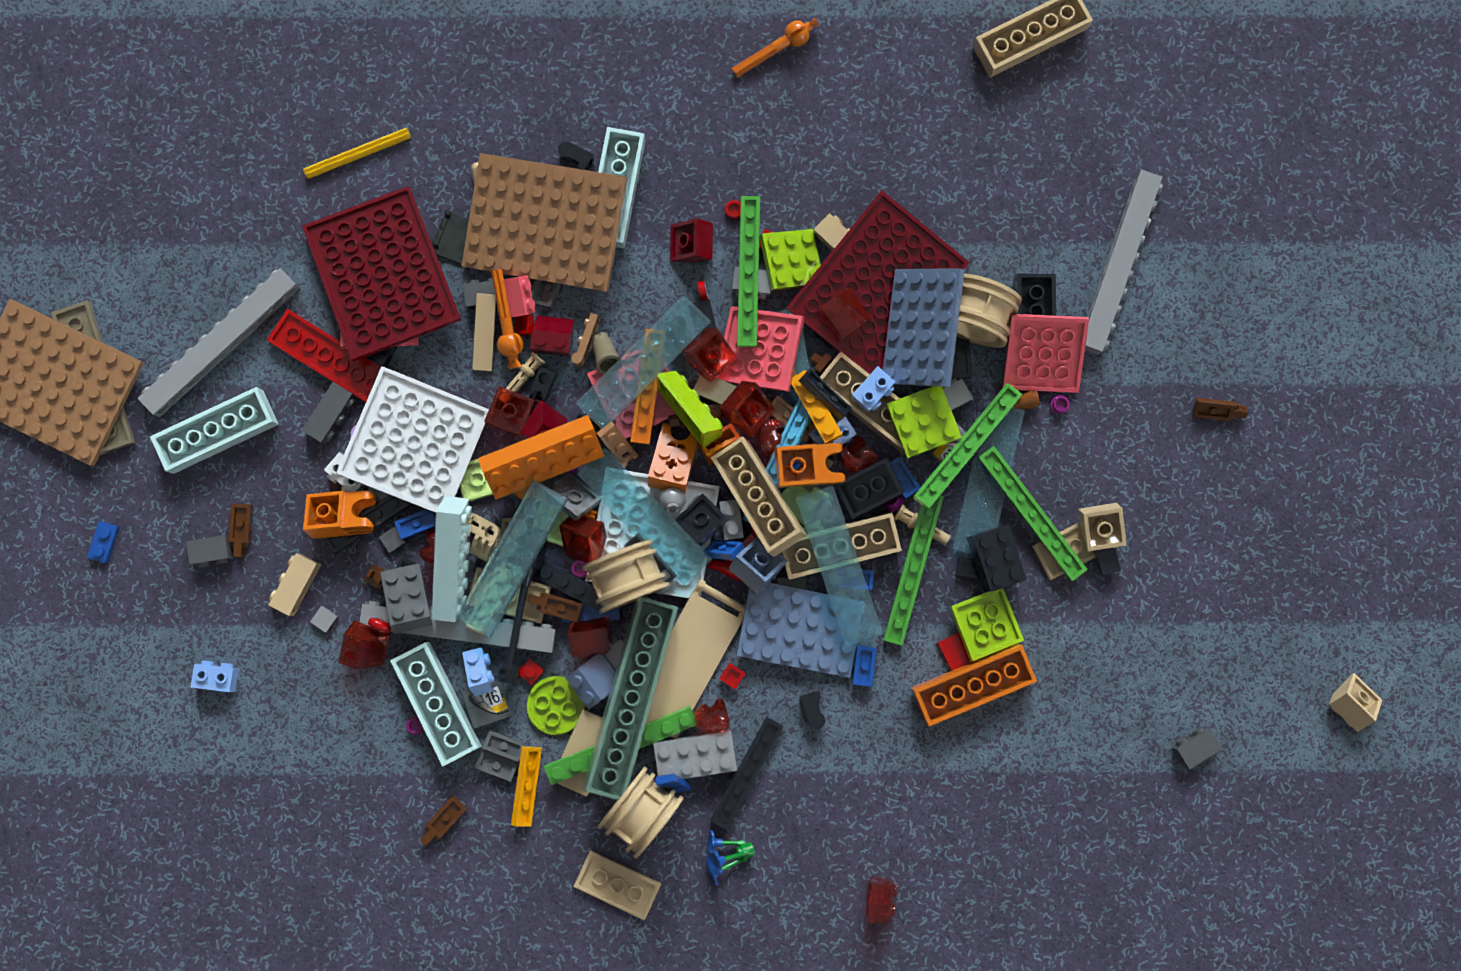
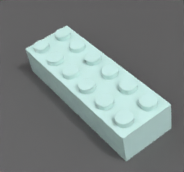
[598,127,645,249]
[150,387,279,474]
[432,496,472,622]
[390,642,482,766]

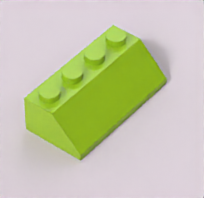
[657,371,723,448]

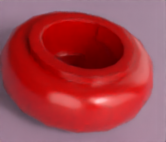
[368,617,392,632]

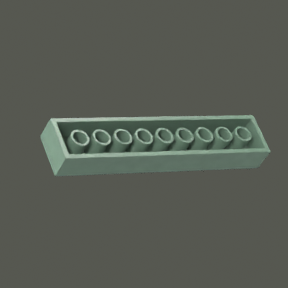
[582,596,678,800]

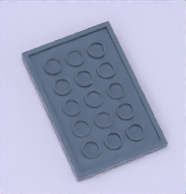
[883,268,965,387]
[736,583,864,678]

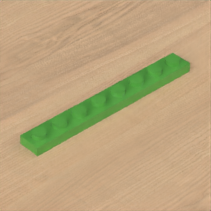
[737,196,760,348]
[913,382,1022,510]
[978,446,1088,581]
[883,495,944,646]
[544,706,697,785]

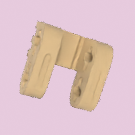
[468,513,501,562]

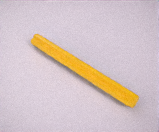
[303,128,411,178]

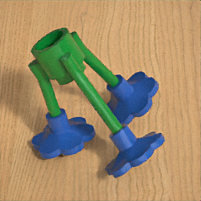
[705,831,754,886]

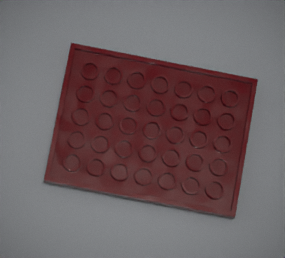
[302,186,462,362]
[786,190,970,374]

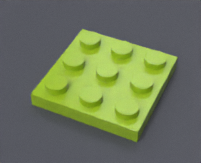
[759,229,821,291]
[886,386,962,458]
[949,588,1024,662]

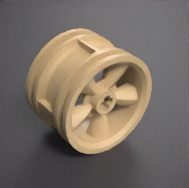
[956,274,1022,348]
[582,539,670,614]
[597,766,683,859]

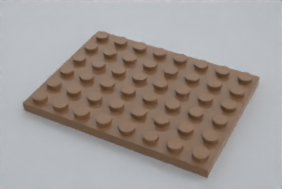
[462,153,628,292]
[0,299,145,466]

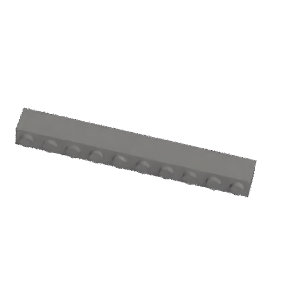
[1085,169,1163,355]
[138,268,300,417]
[359,601,557,653]

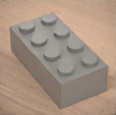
[653,730,737,779]

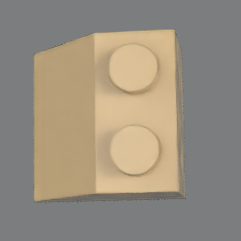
[1078,503,1127,551]
[1329,673,1382,732]

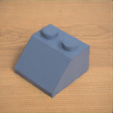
[729,537,788,594]
[566,651,616,710]

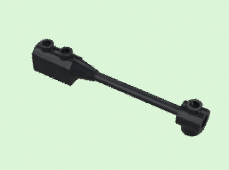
[497,527,549,685]

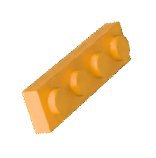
[791,370,843,444]
[511,746,542,827]

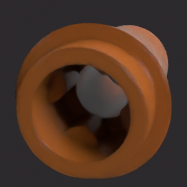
[1013,390,1040,410]

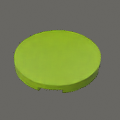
[527,676,585,735]

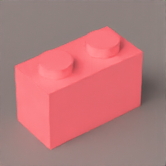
[504,275,535,317]

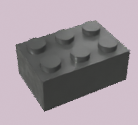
[380,563,433,634]

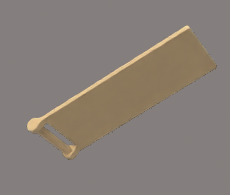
[646,579,746,739]

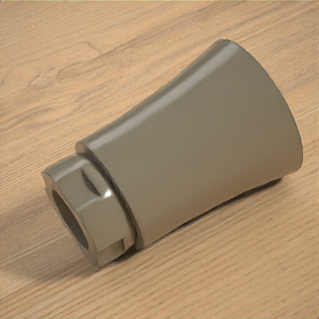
[591,332,622,375]

